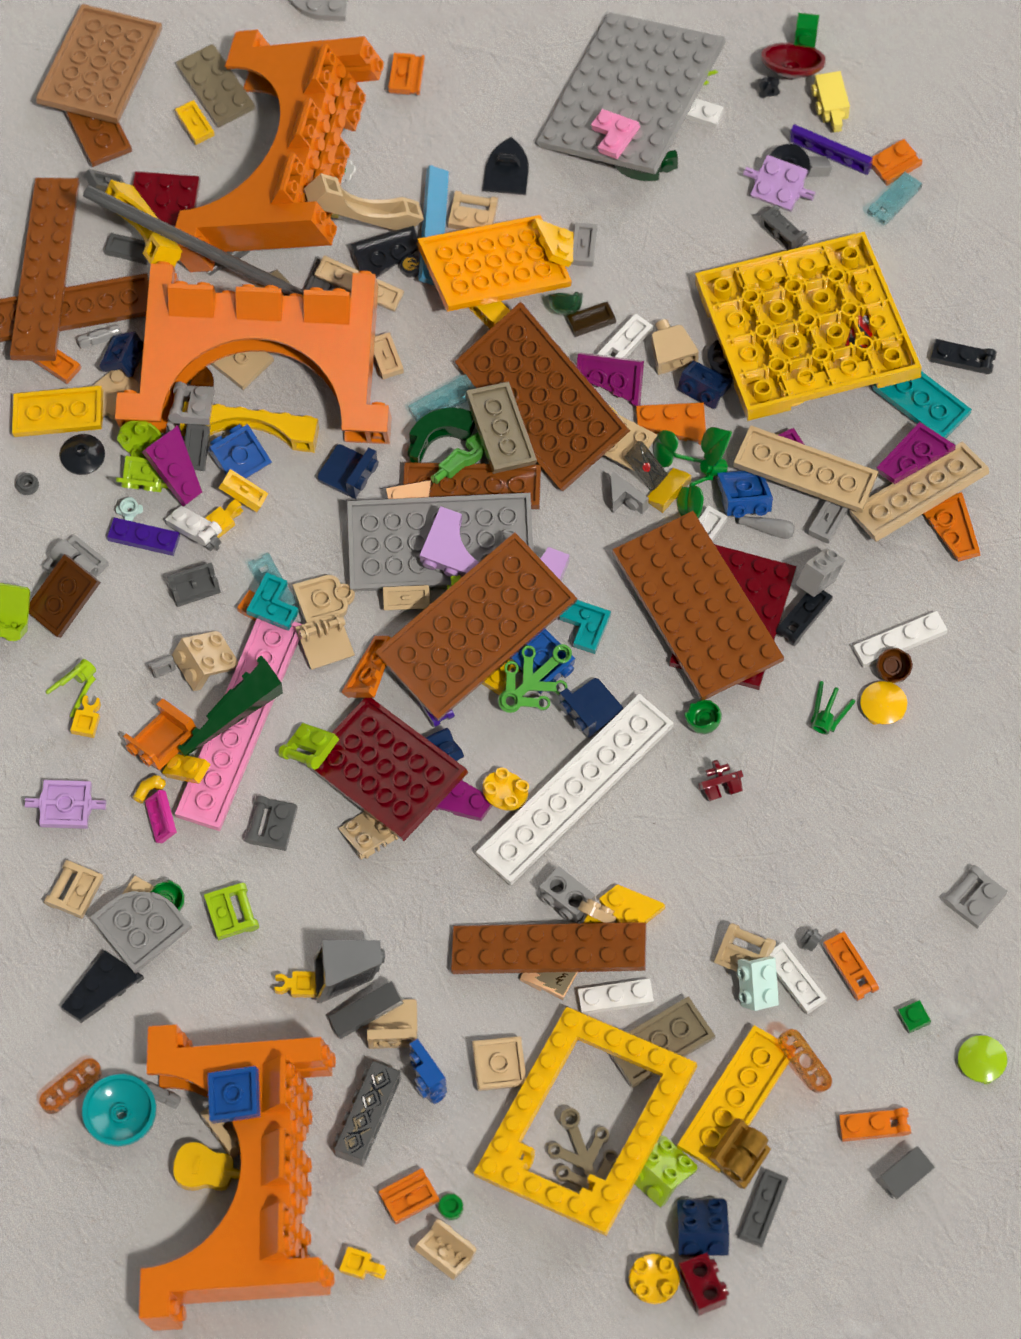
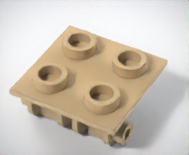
[604,415,657,471]
[295,613,355,670]
[338,812,398,860]

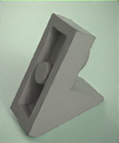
[611,472,649,514]

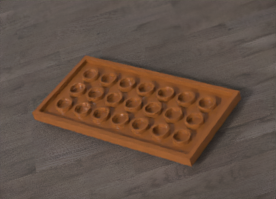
[455,302,631,491]
[612,511,784,700]
[375,532,578,721]

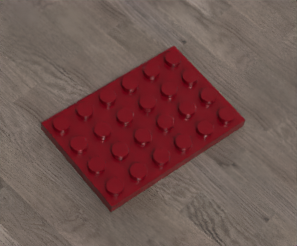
[669,544,797,690]
[305,698,468,841]

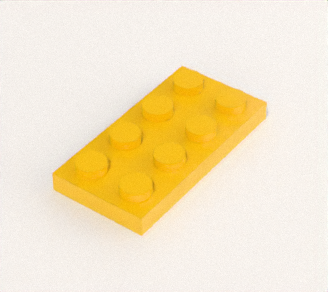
[12,386,103,437]

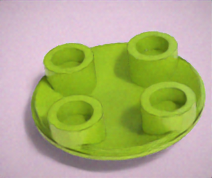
[117,421,162,458]
[958,1035,1007,1084]

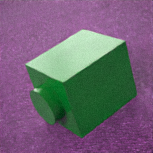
[794,13,820,48]

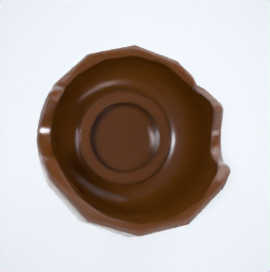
[876,648,913,683]

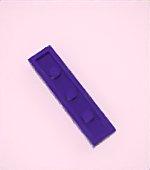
[789,124,873,175]

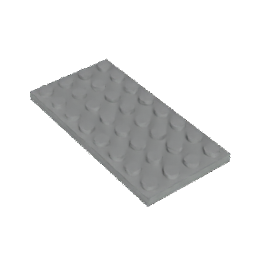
[347,493,533,591]

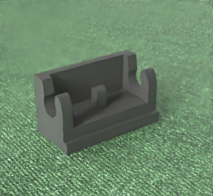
[760,205,808,250]
[168,562,221,607]
[875,1146,935,1199]

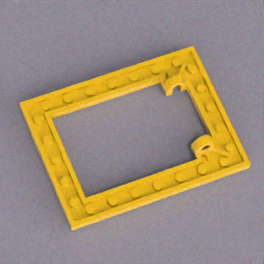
[474,1007,698,1236]

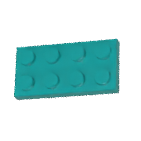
[873,371,972,438]

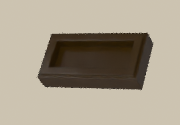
[567,301,616,337]

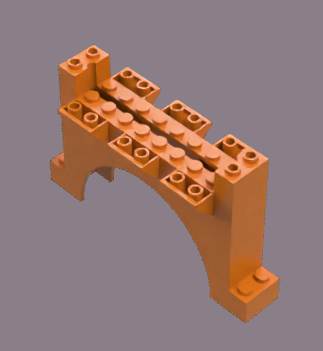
[175,29,384,272]
[115,261,392,444]
[139,1024,336,1331]

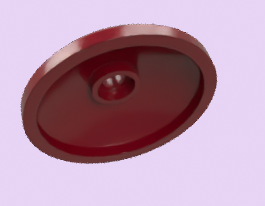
[761,43,826,79]

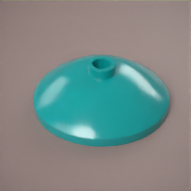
[82,1074,157,1147]

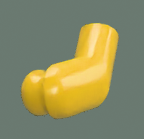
[132,775,166,803]

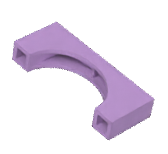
[420,506,570,581]

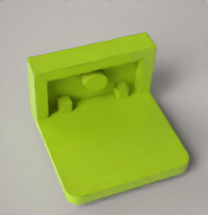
[116,456,168,492]
[0,583,30,641]
[635,1136,698,1208]

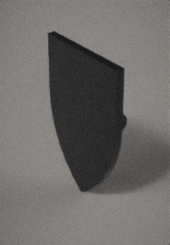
[483,137,529,195]

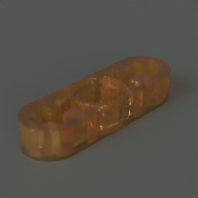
[778,1029,832,1093]
[39,1058,102,1114]

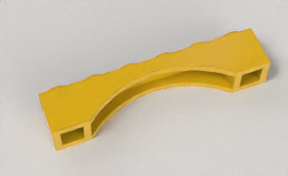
[105,180,182,267]
[180,401,319,453]

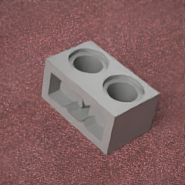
[796,548,846,597]
[540,866,595,924]

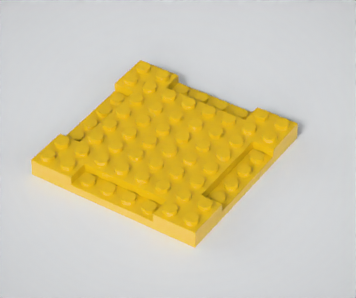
[695,231,922,421]

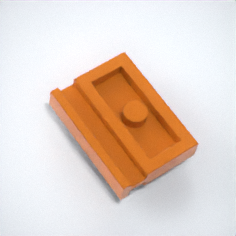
[389,52,425,96]
[871,139,923,186]
[378,1168,440,1225]

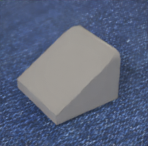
[808,156,832,176]
[149,655,176,678]

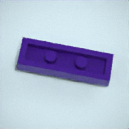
[107,517,180,556]

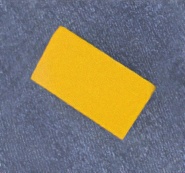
[647,468,691,513]

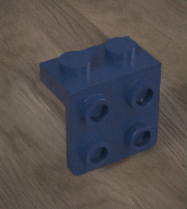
[317,444,379,499]
[559,678,624,738]
[677,1199,729,1256]

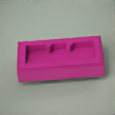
[145,790,177,843]

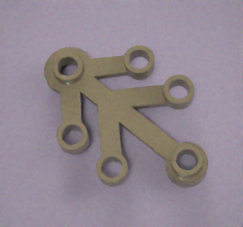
[548,1108,618,1189]

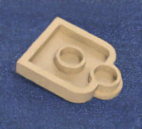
[93,369,140,419]
[292,575,355,624]

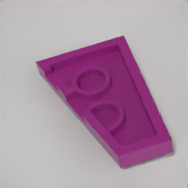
[142,425,202,507]

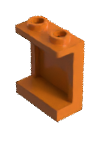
[123,698,197,770]

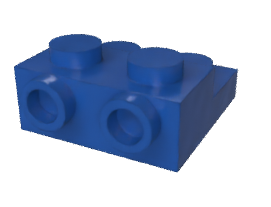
[208,424,272,479]
[717,471,773,518]
[510,629,575,694]
[409,1039,447,1104]

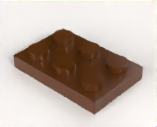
[29,554,101,638]

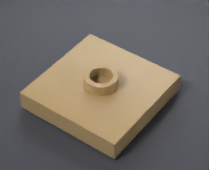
[211,351,274,390]
[472,1036,526,1091]

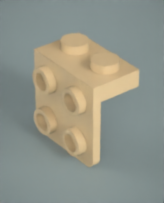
[172,631,238,691]

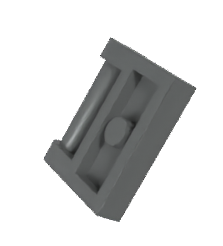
[244,796,298,851]

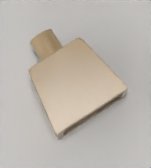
[651,319,699,375]

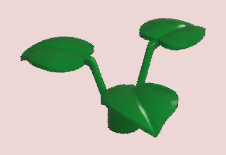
[654,427,732,518]

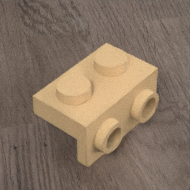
[414,1219,477,1280]

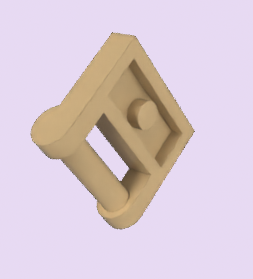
[448,191,499,230]
[44,860,104,919]
[714,923,776,972]

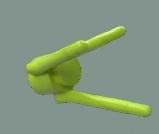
[46,659,96,718]

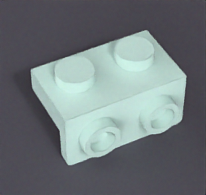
[737,956,779,1011]

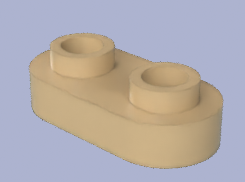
[578,898,617,923]

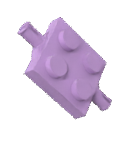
[743,155,816,212]
[25,780,107,829]

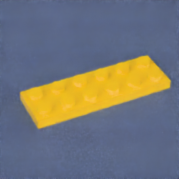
[677,1025,796,1173]

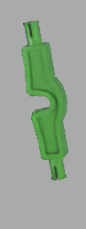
[431,432,484,484]

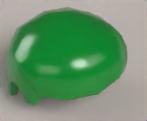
[685,700,722,734]
[150,880,185,911]

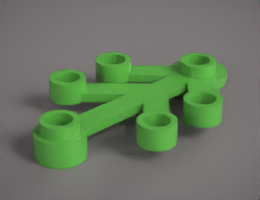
[498,644,572,713]

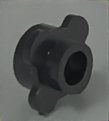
[759,77,780,98]

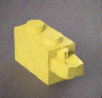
[811,71,850,133]

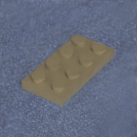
[176,44,255,128]
[465,382,537,474]
[610,996,715,1088]

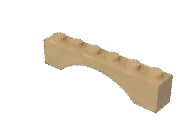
[304,173,424,231]

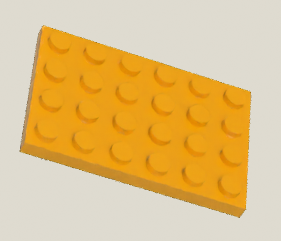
[417,215,572,312]

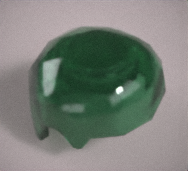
[549,291,583,316]

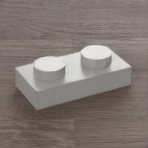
[571,222,597,266]
[808,500,849,544]

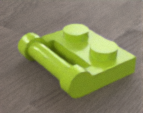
[278,723,339,770]
[204,883,260,941]

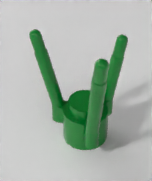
[810,681,855,735]

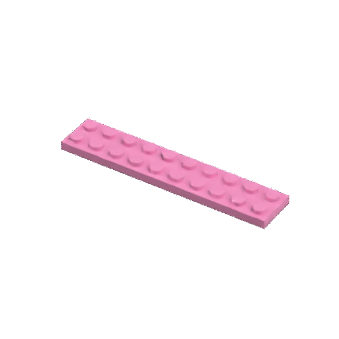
[175,619,303,831]

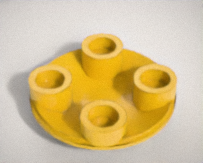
[860,681,907,725]
[482,767,529,811]
[629,1254,679,1304]

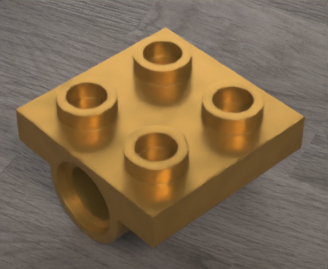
[709,1118,771,1189]

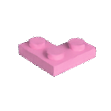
[591,109,640,159]

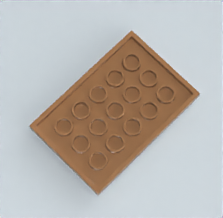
[36,4,162,124]

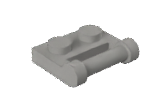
[168,382,215,425]
[943,865,1008,929]

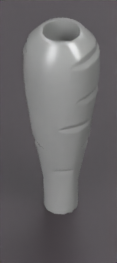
[739,516,795,539]

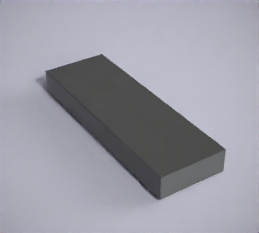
[329,981,404,1039]
[739,1169,788,1248]

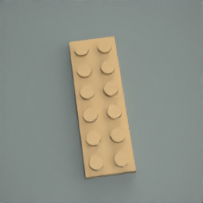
[733,425,879,513]
[849,441,990,542]

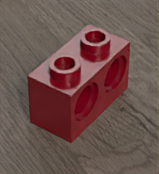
[678,1253,729,1316]

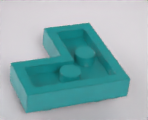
[246,572,299,631]
[560,600,611,654]

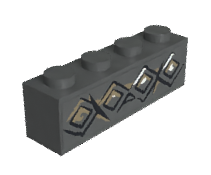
[333,1061,401,1167]

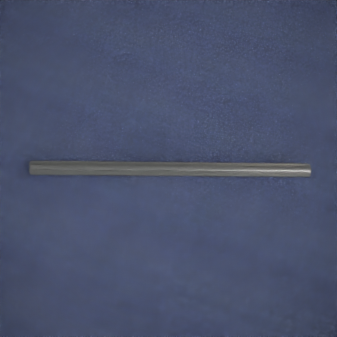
[83,185,304,297]

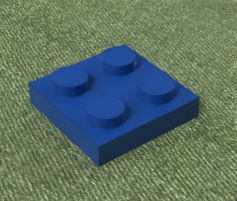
[208,1066,260,1124]

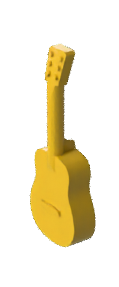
[173,1142,240,1191]

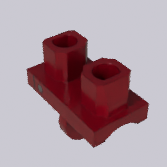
[698,760,744,801]

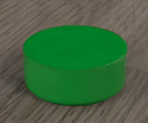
[438,1194,464,1220]

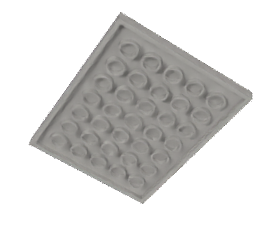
[537,12,726,174]

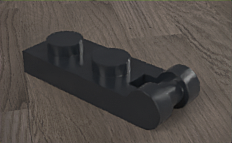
[930,339,997,374]
[776,590,833,646]

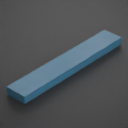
[418,165,449,286]

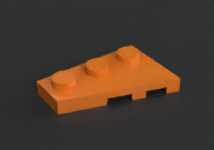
[636,403,706,445]
[923,492,981,562]
[342,636,391,698]

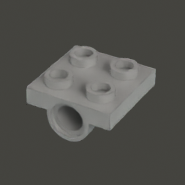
[43,535,109,578]

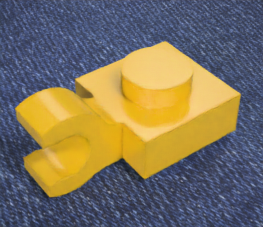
[205,499,243,538]
[339,1247,387,1280]

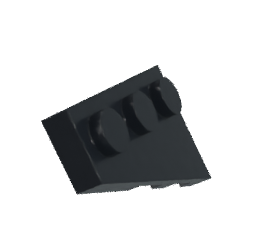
[351,225,419,278]
[61,950,144,1023]

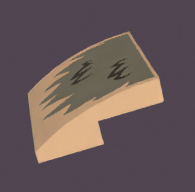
[520,972,578,1000]

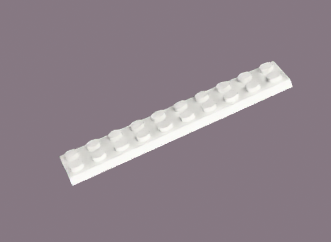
[476,694,674,886]

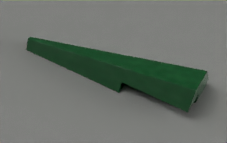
[178,656,283,757]

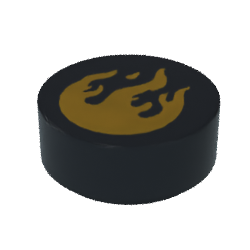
[400,254,420,277]

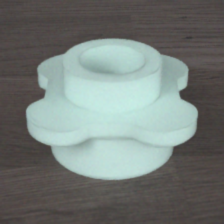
[116,497,143,521]

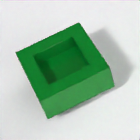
[897,1000,931,1034]

